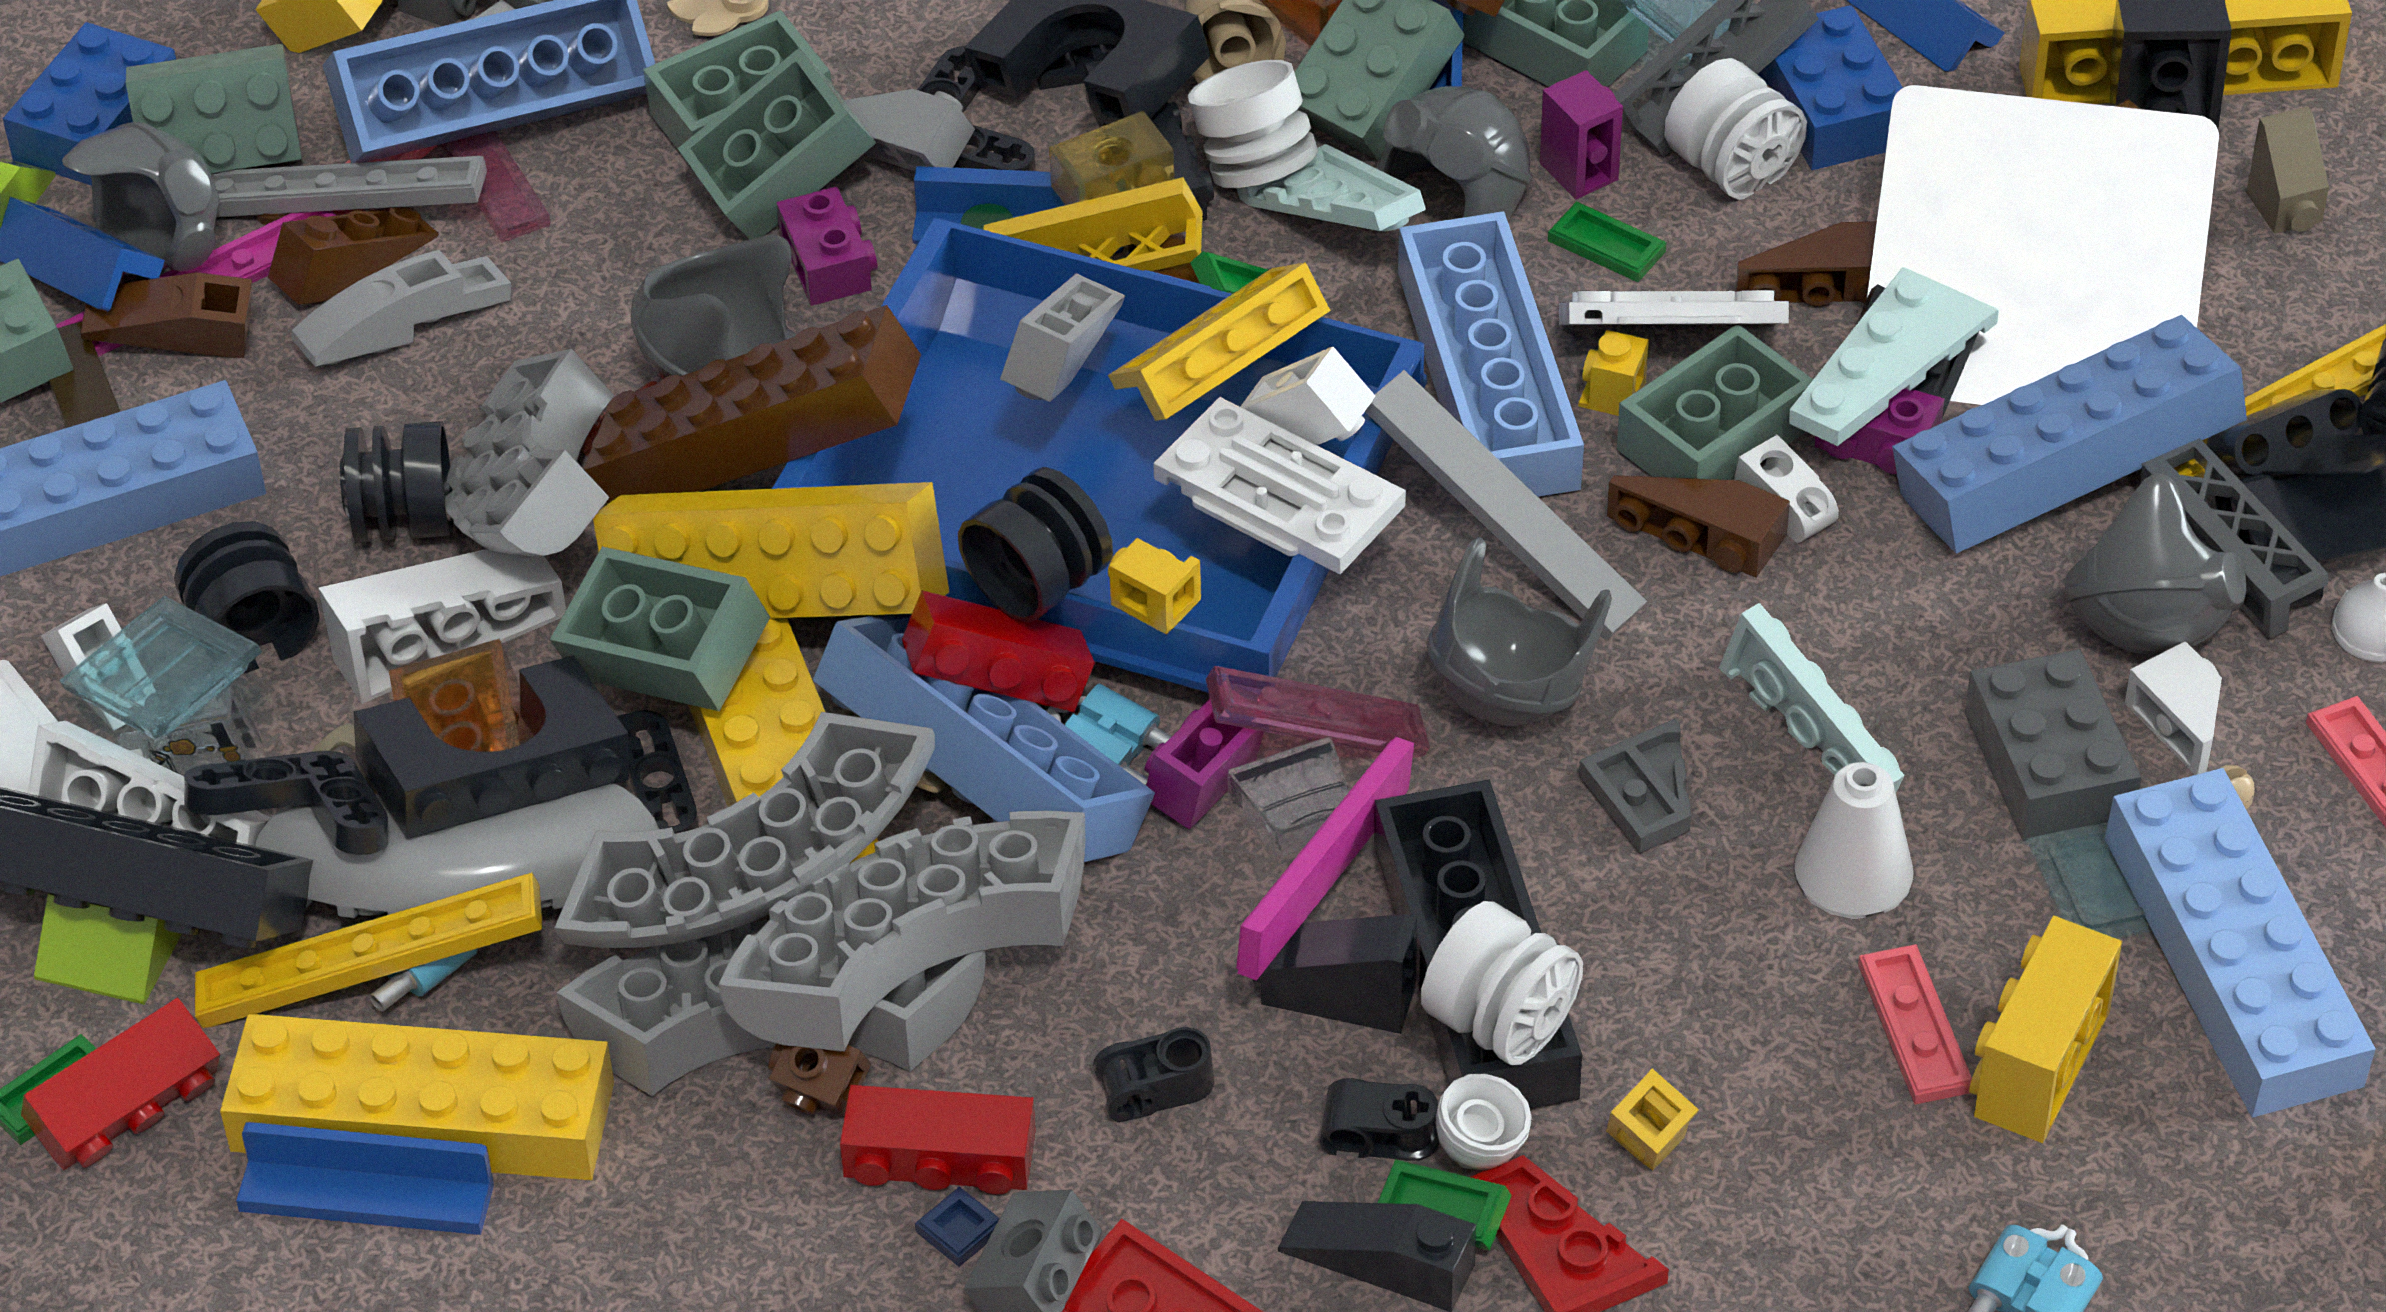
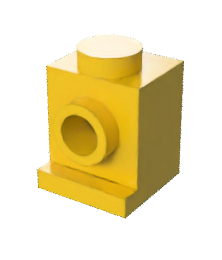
[1578,330,1649,416]
[1108,538,1201,635]
[1606,1068,1699,1171]

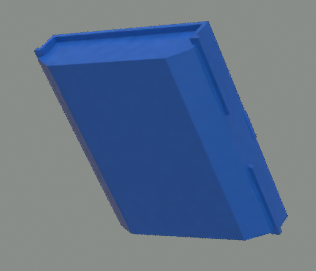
[772,217,1427,708]

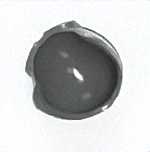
[1376,86,1533,222]
[62,122,219,280]
[630,235,796,379]
[2065,473,2246,655]
[1427,537,1612,726]

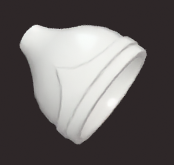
[2331,573,2386,663]
[1436,1074,1532,1170]

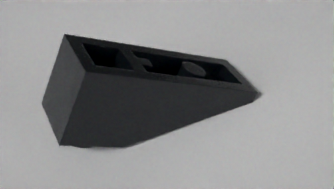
[1278,1201,1477,1312]

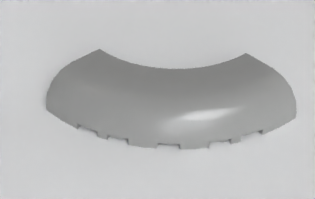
[445,349,614,557]
[554,712,935,948]
[254,783,659,918]
[718,811,1086,1052]
[557,920,986,1096]

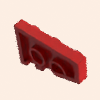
[1471,1155,1669,1312]
[1062,1218,1263,1312]

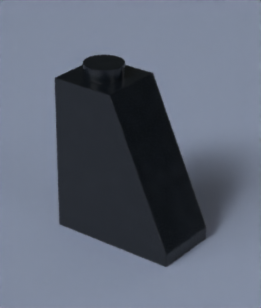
[1253,914,1417,1034]

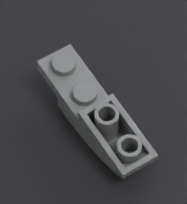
[291,250,511,367]

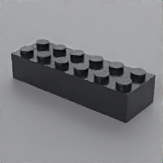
[1374,779,1582,1108]
[0,787,313,948]

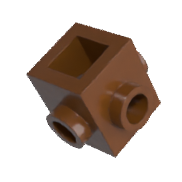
[768,1043,871,1117]

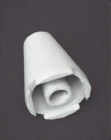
[1794,762,1913,919]

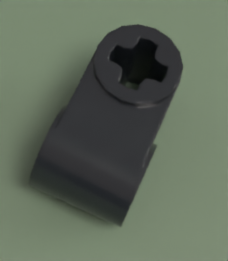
[1093,1027,1214,1123]
[1319,1078,1440,1161]

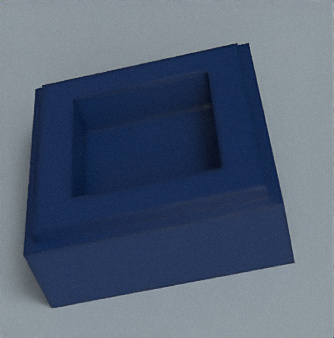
[915,1186,1000,1267]

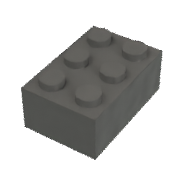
[1965,649,2141,841]

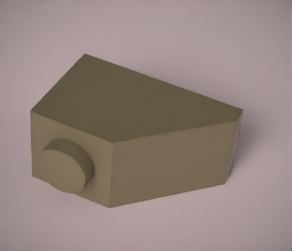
[2246,106,2329,234]

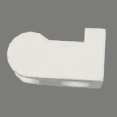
[1734,435,1839,543]

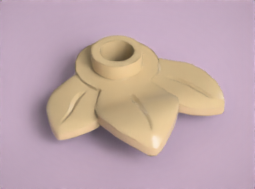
[667,0,769,36]

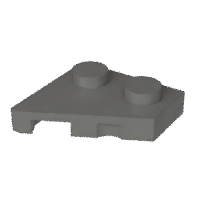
[1579,719,1691,853]

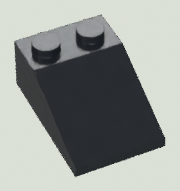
[2110,0,2232,129]

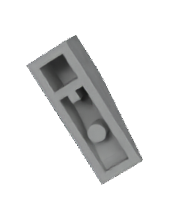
[844,89,975,172]
[1000,273,1125,402]

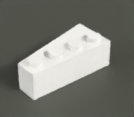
[318,549,566,704]
[28,721,271,846]

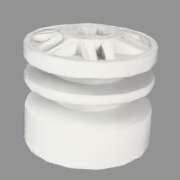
[1664,58,1807,200]
[1188,60,1318,188]
[1421,901,1583,1065]

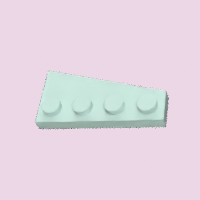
[1236,144,1426,231]
[1789,267,1999,446]
[1719,603,1905,792]

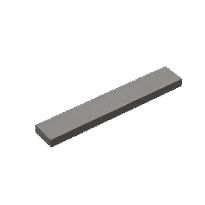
[211,156,487,217]
[1365,370,1647,640]

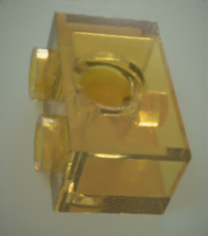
[1049,111,1174,205]

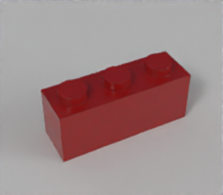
[902,590,1095,712]
[21,997,220,1171]
[840,1085,1036,1194]

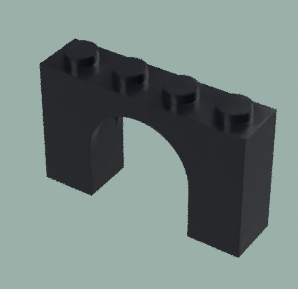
[964,0,1211,132]
[354,655,629,839]

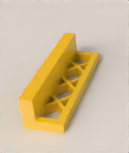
[983,177,1203,271]
[1108,262,1331,421]

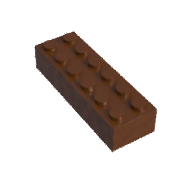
[583,305,921,504]

